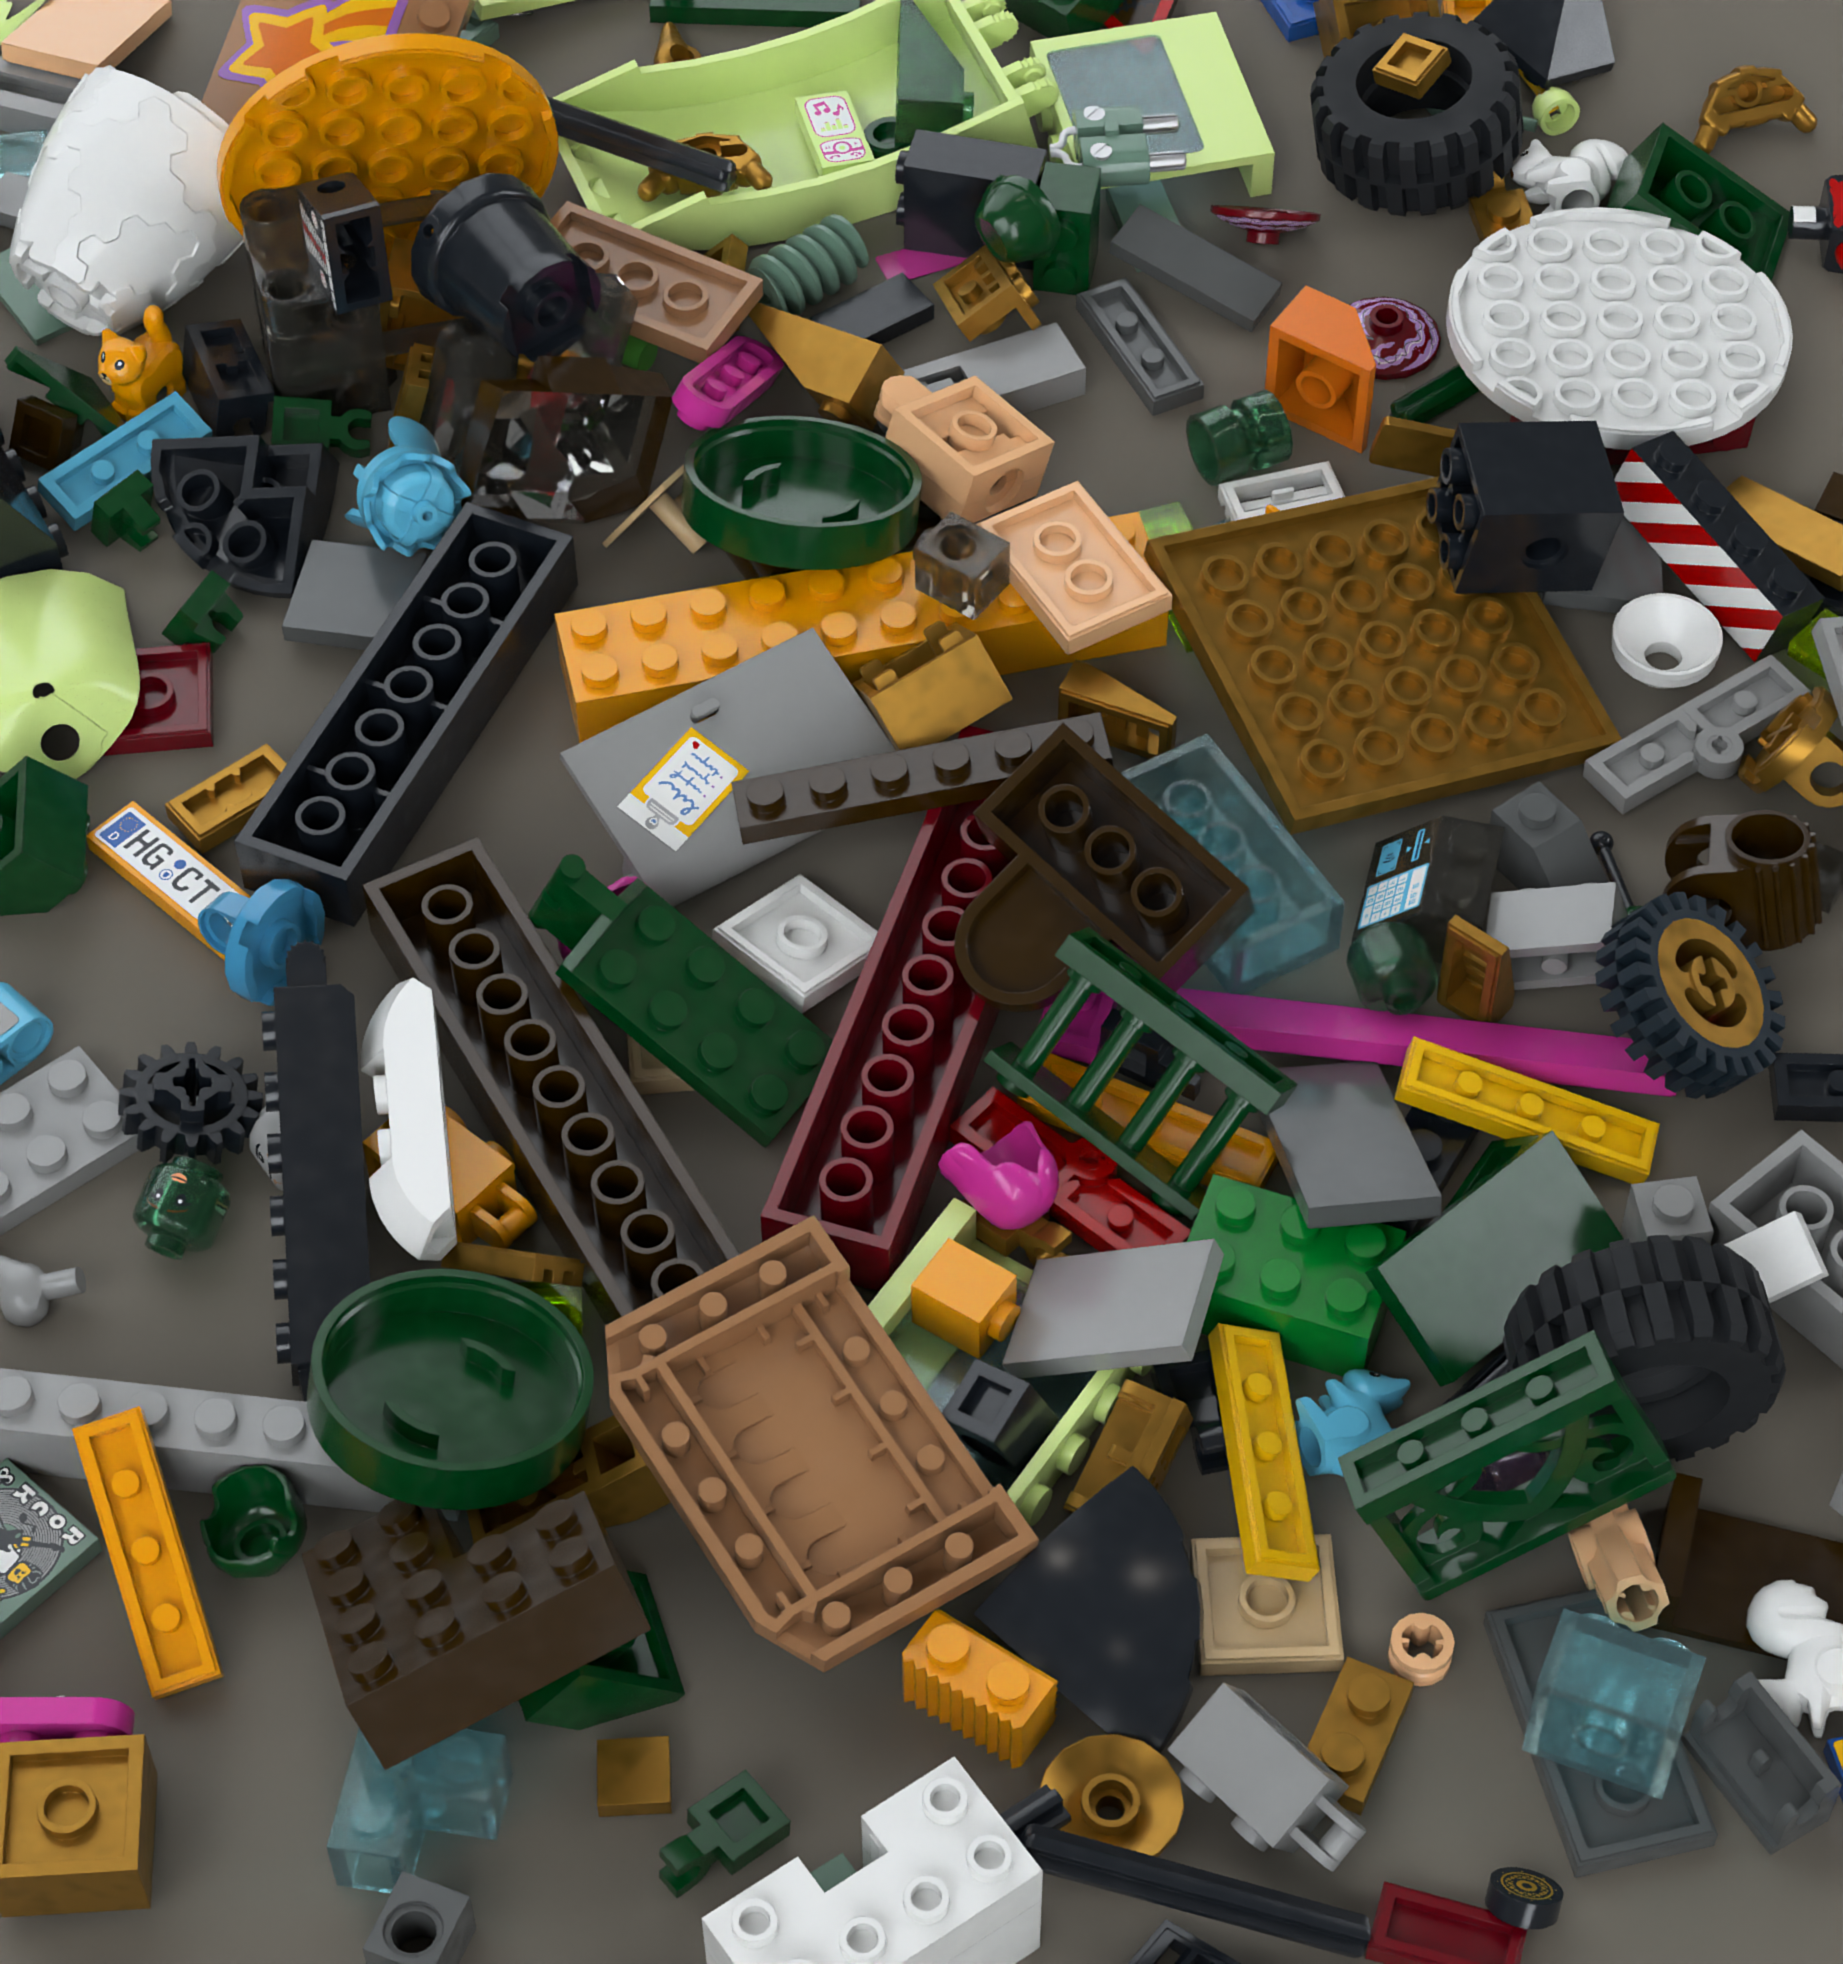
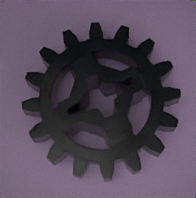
[118,1042,263,1167]

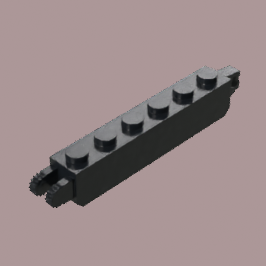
[262,940,370,1402]

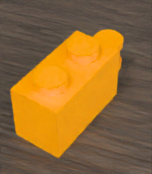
[362,1106,538,1248]

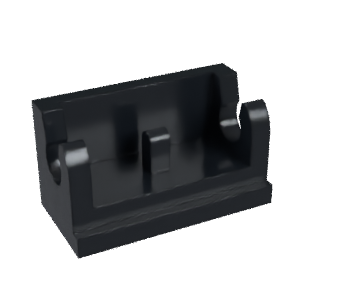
[182,318,275,437]

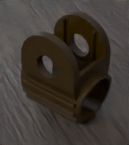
[1662,810,1823,951]

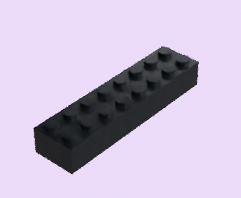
[234,502,578,927]

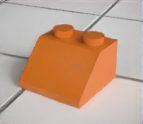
[1263,286,1376,454]

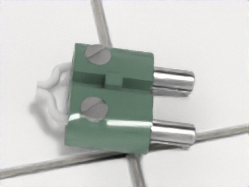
[1049,104,1187,187]

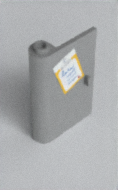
[559,628,896,907]

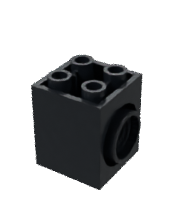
[1426,421,1624,594]

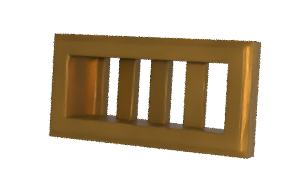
[1058,659,1177,765]
[1436,915,1515,1023]

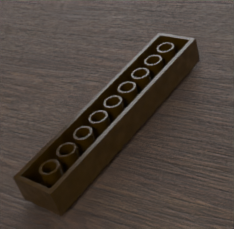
[362,837,739,1325]

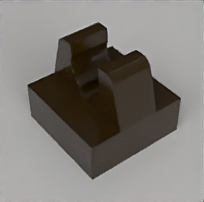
[9,395,85,471]

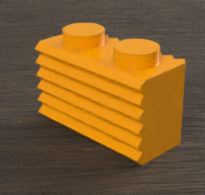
[902,1609,1059,1768]

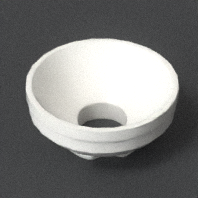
[1612,593,1723,689]

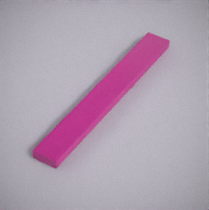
[1176,988,1676,1097]

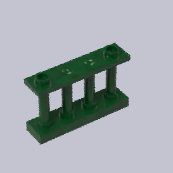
[983,927,1298,1220]

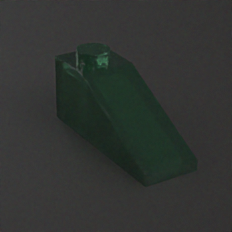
[894,0,974,144]

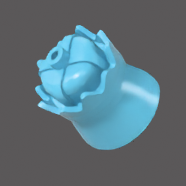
[344,416,471,557]

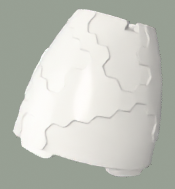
[9,65,244,336]

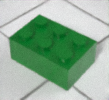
[1187,1174,1407,1377]

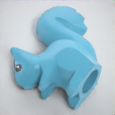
[1295,1369,1411,1477]

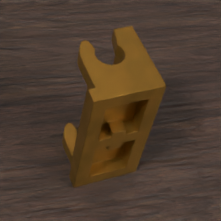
[1063,1379,1193,1514]

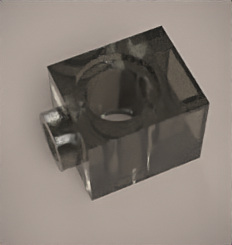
[912,512,1010,620]

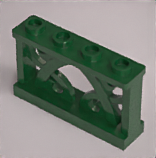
[1338,1330,1677,1601]

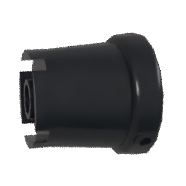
[411,173,601,362]

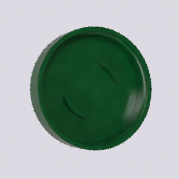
[681,416,922,570]
[307,1269,594,1510]

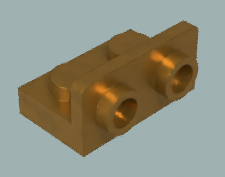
[932,245,1042,342]

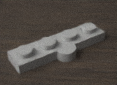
[1583,655,1812,815]

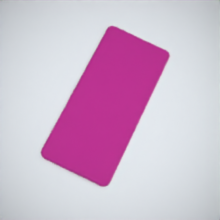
[875,249,967,280]

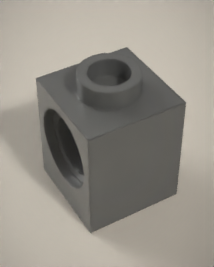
[363,1871,476,1964]

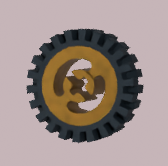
[1595,892,1785,1099]

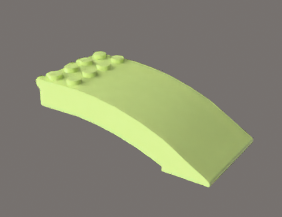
[553,0,1060,250]

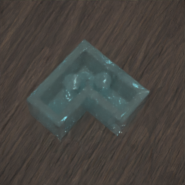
[326,1728,513,1893]

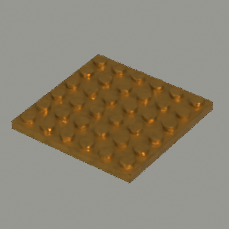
[1144,477,1622,835]

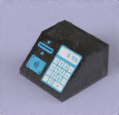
[1351,815,1505,964]

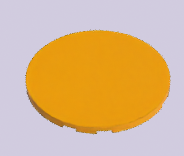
[217,33,559,278]

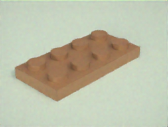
[550,201,763,363]

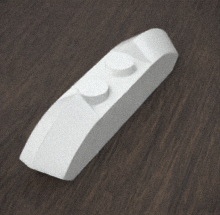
[360,977,457,1261]

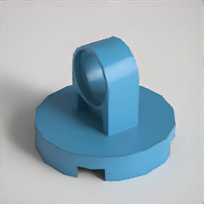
[198,879,325,1006]

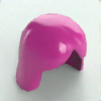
[938,1121,1059,1230]

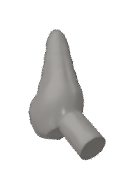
[0,1255,86,1327]

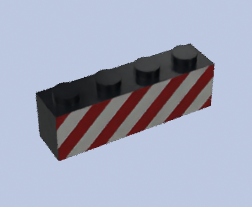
[1614,431,1825,663]

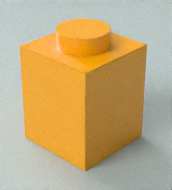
[911,1238,1021,1360]

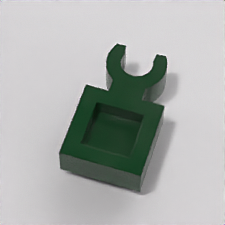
[271,396,372,458]

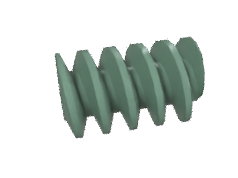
[746,214,869,315]

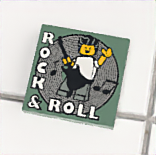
[0,1458,103,1640]

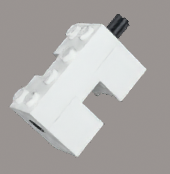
[702,1756,1072,1964]

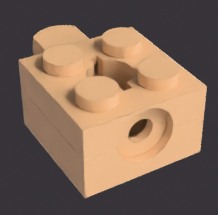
[874,375,1055,531]

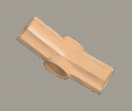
[1568,1504,1670,1632]

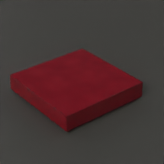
[103,642,214,756]

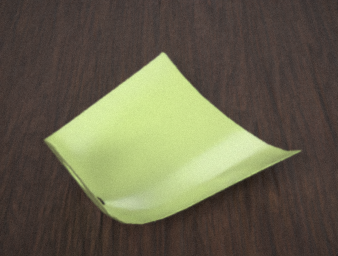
[0,569,140,779]

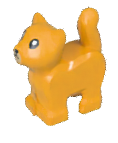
[98,305,187,422]

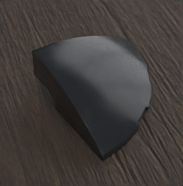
[151,435,340,598]
[973,1466,1204,1754]

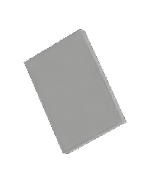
[1002,1239,1224,1379]

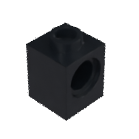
[942,1359,1059,1475]

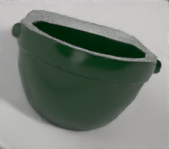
[974,175,1061,263]

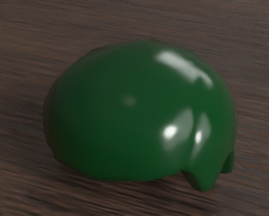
[199,1464,308,1578]

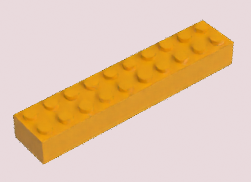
[554,512,1169,743]

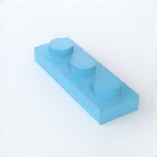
[38,391,213,531]

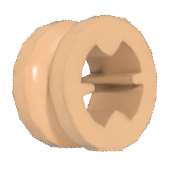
[1387,1613,1455,1687]

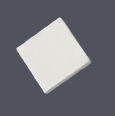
[712,874,878,1014]

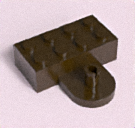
[954,723,1255,1012]

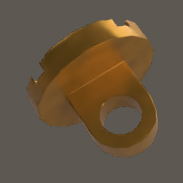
[1738,686,1843,808]

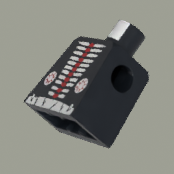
[296,172,393,315]

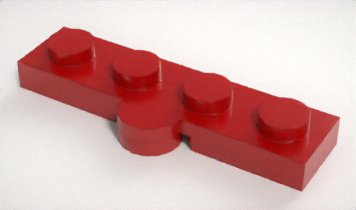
[950,1086,1191,1252]

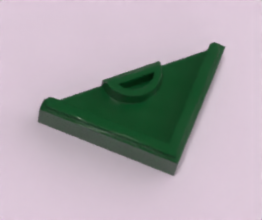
[4,346,125,437]

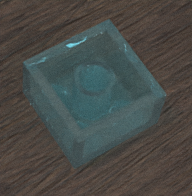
[1522,1608,1707,1799]

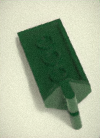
[528,854,833,1148]

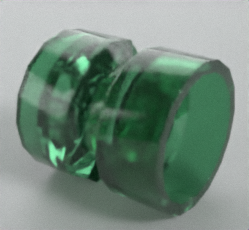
[1186,390,1293,486]

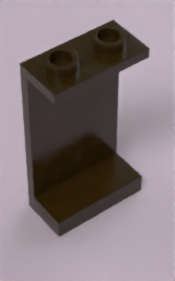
[1650,1472,1843,1661]

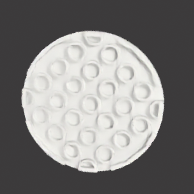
[1446,207,1793,450]

